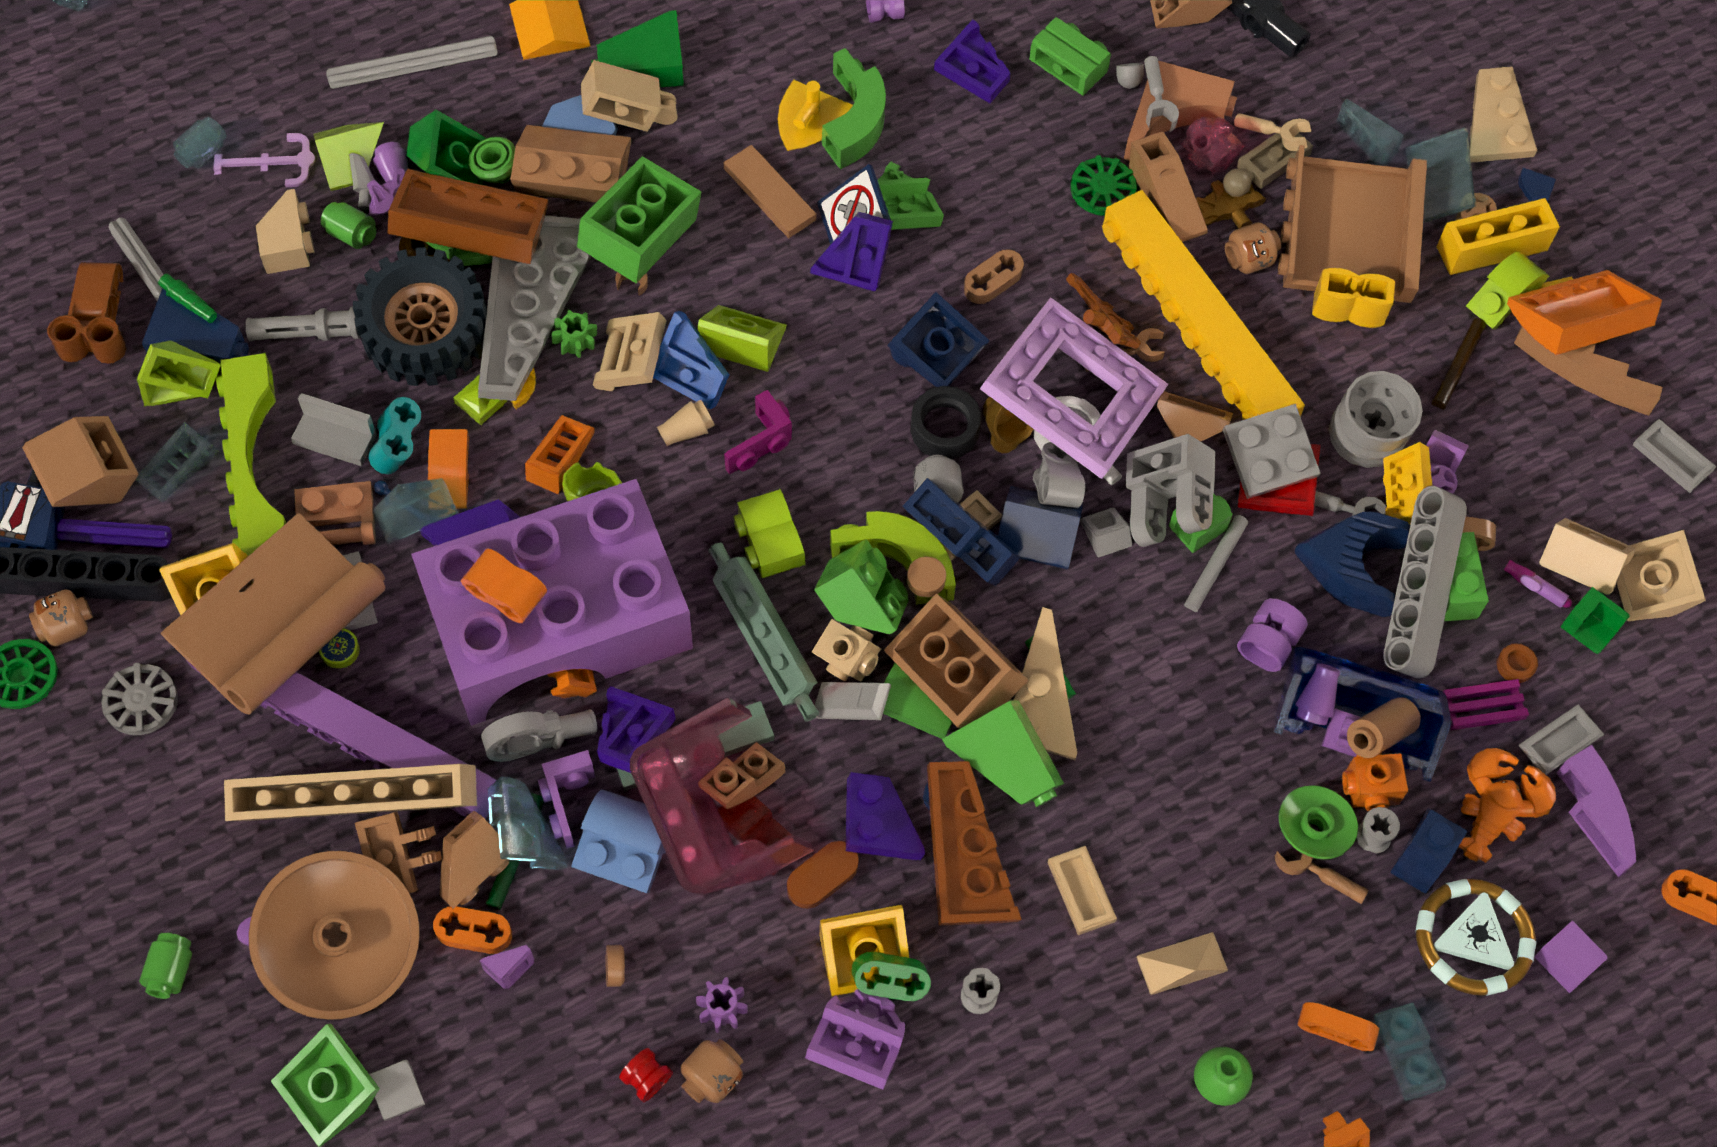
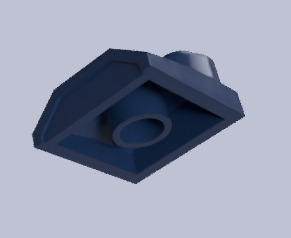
[887,292,990,387]

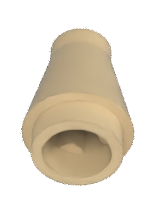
[657,400,715,447]

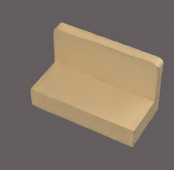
[1540,518,1636,595]

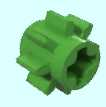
[552,310,597,358]

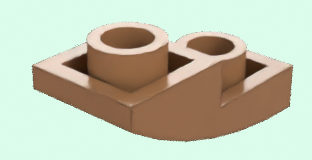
[698,742,786,809]

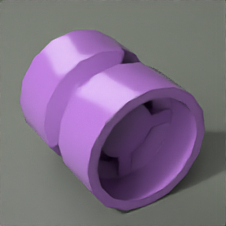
[1237,598,1308,672]

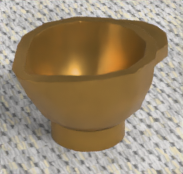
[983,397,1034,454]

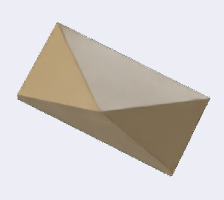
[1136,932,1228,995]

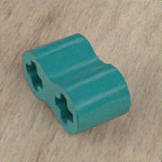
[369,397,421,475]

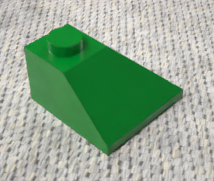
[406,110,487,186]

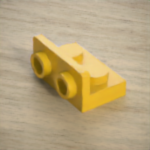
[1383,442,1432,524]

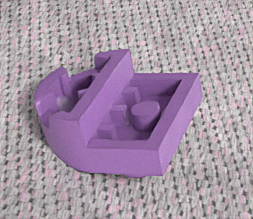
[805,989,905,1090]

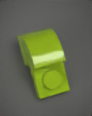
[1466,252,1550,330]

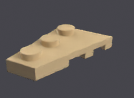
[1467,67,1537,163]

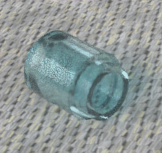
[173,117,227,169]

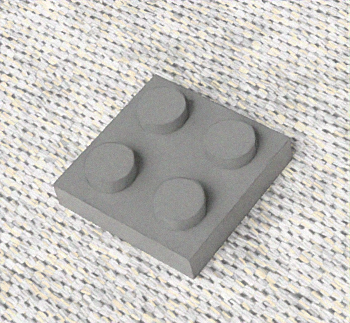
[1222,404,1321,499]

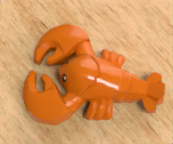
[1459,748,1556,863]

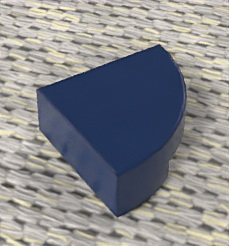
[1518,168,1556,202]

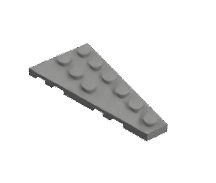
[478,216,591,401]

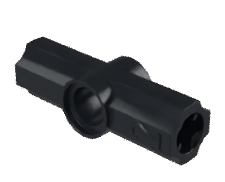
[1227,0,1311,57]

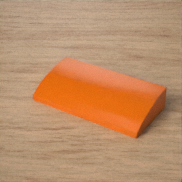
[1507,270,1662,355]

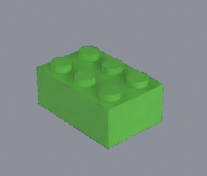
[577,156,701,283]

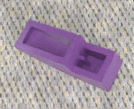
[1556,745,1637,877]

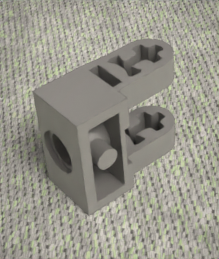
[1126,434,1215,547]

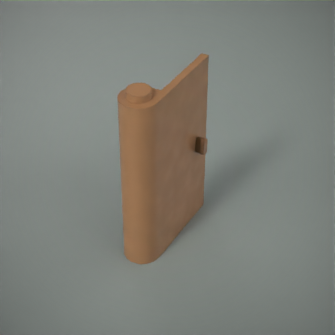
[161,513,385,715]

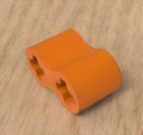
[461,548,547,623]

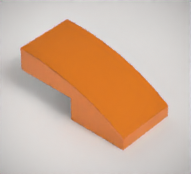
[428,429,469,509]

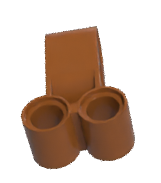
[47,262,127,364]

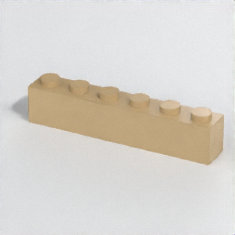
[224,764,477,821]

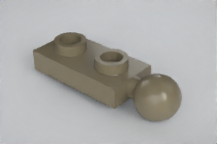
[1223,133,1313,197]

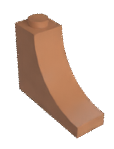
[1124,61,1237,161]

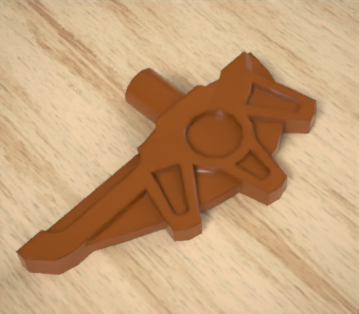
[1066,273,1141,349]

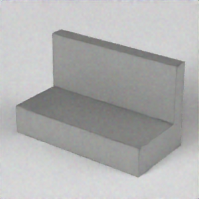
[291,393,377,466]

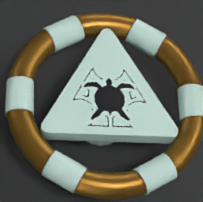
[1415,879,1537,996]

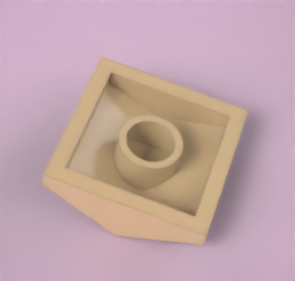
[1617,530,1706,621]

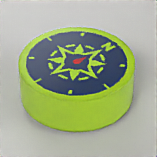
[319,629,360,668]

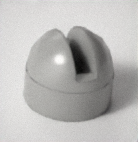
[1116,63,1144,89]

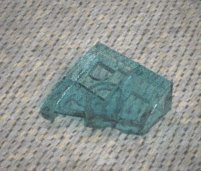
[487,776,568,870]

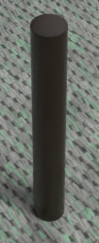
[1432,318,1486,410]

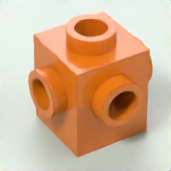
[1342,753,1408,811]

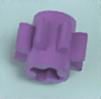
[696,977,748,1033]

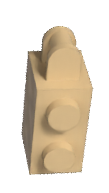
[581,60,677,132]

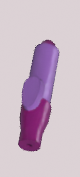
[1504,560,1572,608]

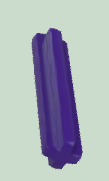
[56,519,172,548]

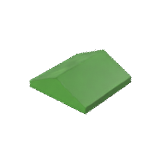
[271,1024,380,1147]

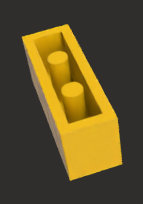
[1436,198,1560,275]

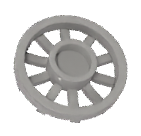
[101,663,178,735]

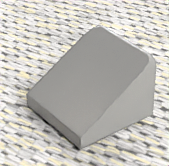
[1080,508,1132,558]
[369,1060,425,1121]

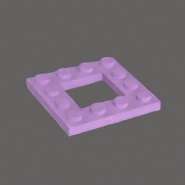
[980,297,1168,479]

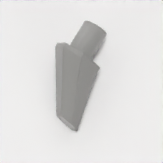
[349,153,375,210]

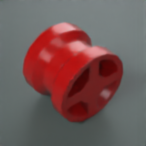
[619,1048,673,1102]

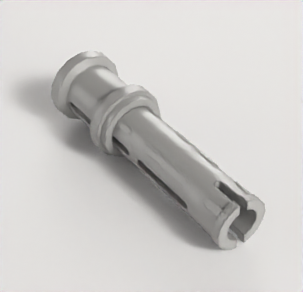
[246,306,360,341]

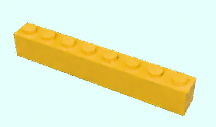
[1102,190,1305,420]

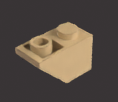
[256,189,315,274]

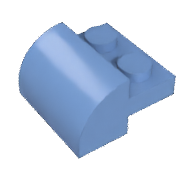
[571,790,678,893]

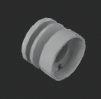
[1329,371,1423,468]

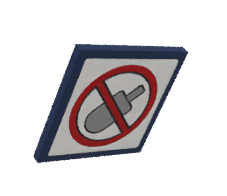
[817,164,891,244]

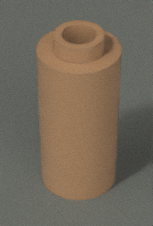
[1347,697,1420,758]

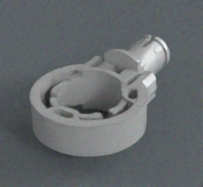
[481,709,597,762]

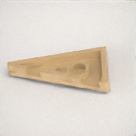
[1014,607,1077,760]

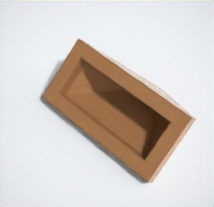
[1157,391,1233,442]

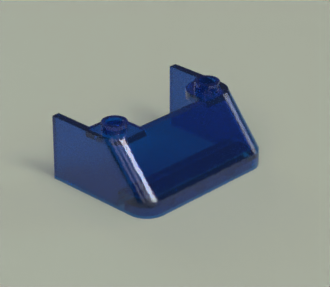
[1274,647,1452,782]

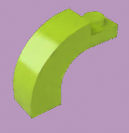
[830,511,956,605]

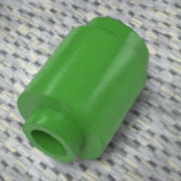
[321,202,376,249]
[139,933,192,999]

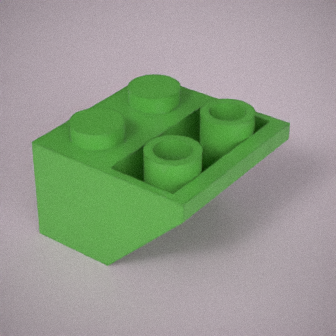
[814,539,909,634]

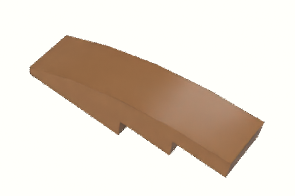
[1514,326,1663,416]

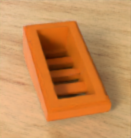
[525,415,594,494]

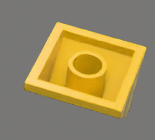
[159,543,253,615]
[819,905,912,996]

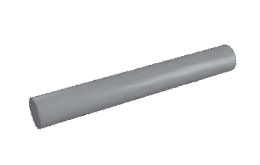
[1184,515,1248,612]

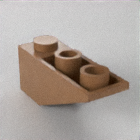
[1129,131,1208,242]

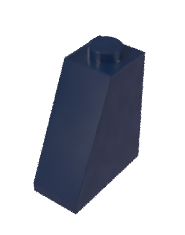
[142,288,249,373]
[1390,808,1467,894]

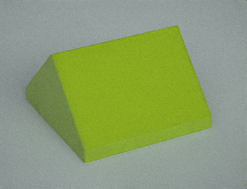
[698,305,787,372]

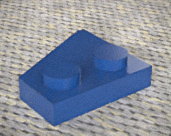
[653,311,730,409]

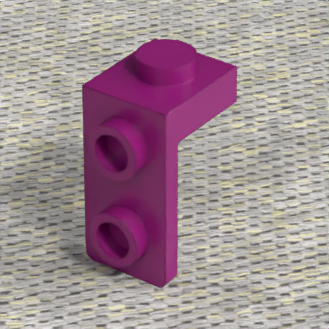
[724,390,792,475]

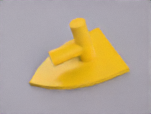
[778,80,853,151]

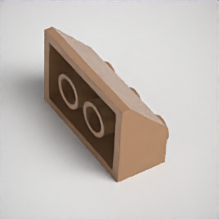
[510,125,631,203]
[884,593,1028,728]

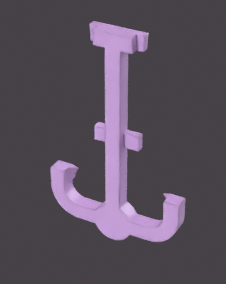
[214,133,315,187]

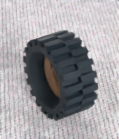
[353,248,487,386]

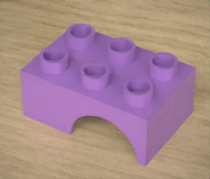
[411,479,693,726]

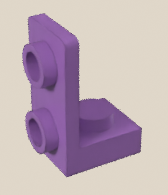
[538,750,595,849]

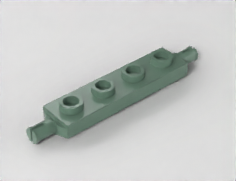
[708,542,819,722]

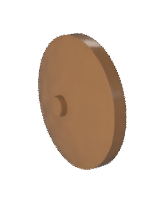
[248,851,419,1020]

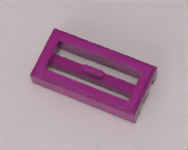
[1441,679,1529,730]

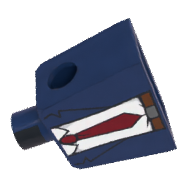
[0,469,65,550]

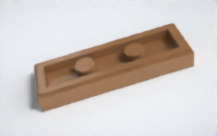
[724,145,816,239]

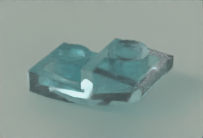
[1374,1003,1446,1101]

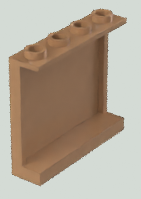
[1278,145,1427,303]

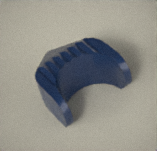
[1294,512,1411,617]

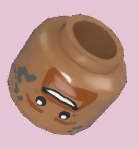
[1225,222,1281,274]
[29,589,93,646]
[680,1039,743,1103]

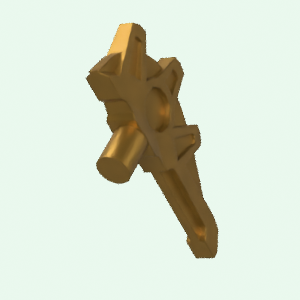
[1196,180,1266,228]

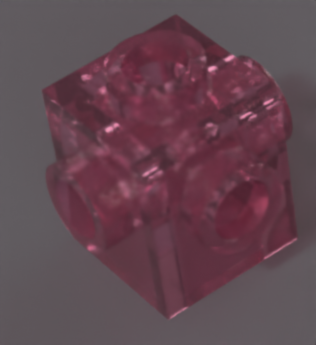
[1181,116,1245,172]

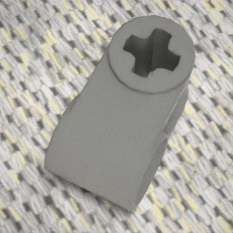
[1033,442,1085,508]

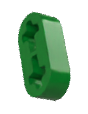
[851,952,931,1001]

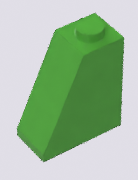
[942,700,1064,807]

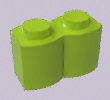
[733,489,805,578]

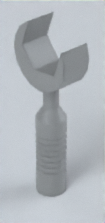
[1144,56,1179,132]
[1314,491,1386,516]

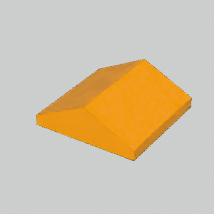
[509,0,590,60]

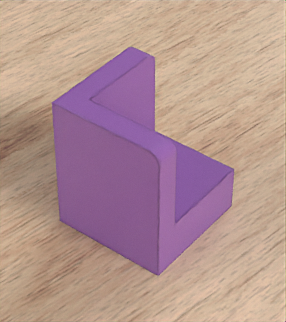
[1534,920,1607,993]

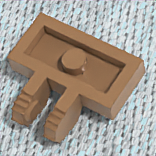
[355,811,443,893]

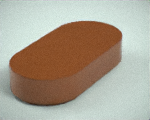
[787,841,859,909]

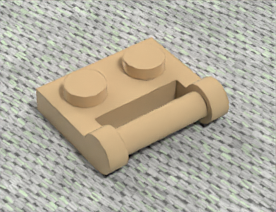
[593,312,666,391]

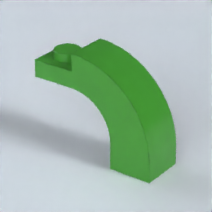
[822,48,886,169]

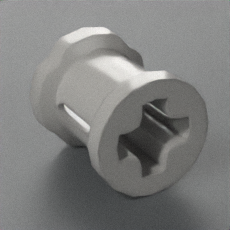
[1356,807,1400,854]
[961,968,1000,1015]

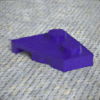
[934,19,1011,103]
[810,211,893,292]
[846,772,925,860]

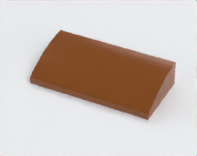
[387,169,548,264]

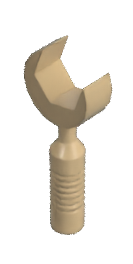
[1234,113,1311,151]

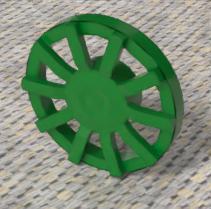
[1070,155,1137,216]

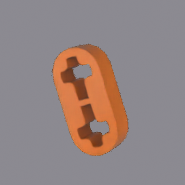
[1661,869,1717,925]
[433,906,512,954]
[1298,1002,1380,1051]

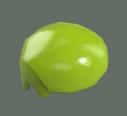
[562,462,622,501]

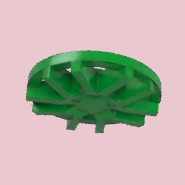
[0,639,58,709]

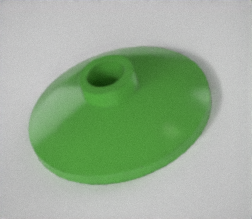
[1279,786,1358,859]

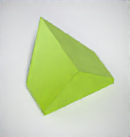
[313,122,384,191]
[137,340,221,406]

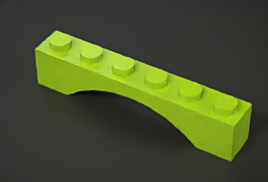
[216,353,286,556]

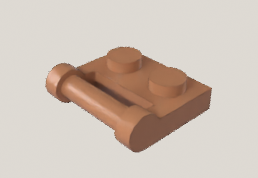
[295,481,376,545]

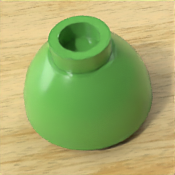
[468,137,515,184]
[1194,1047,1253,1106]

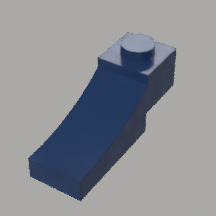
[902,478,1021,586]

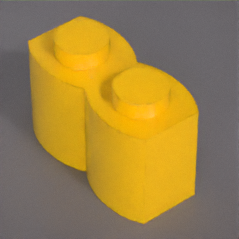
[1312,268,1395,328]

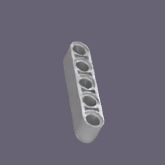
[1384,486,1467,679]

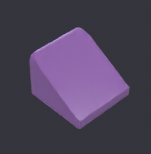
[480,945,534,990]

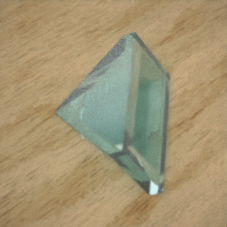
[373,478,458,544]

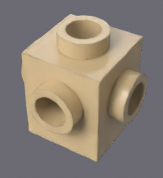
[812,619,881,682]

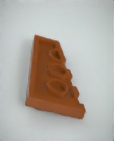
[927,761,1022,926]

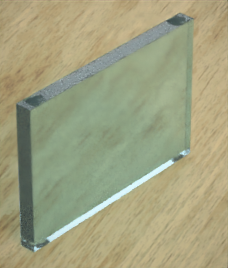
[1406,127,1476,223]

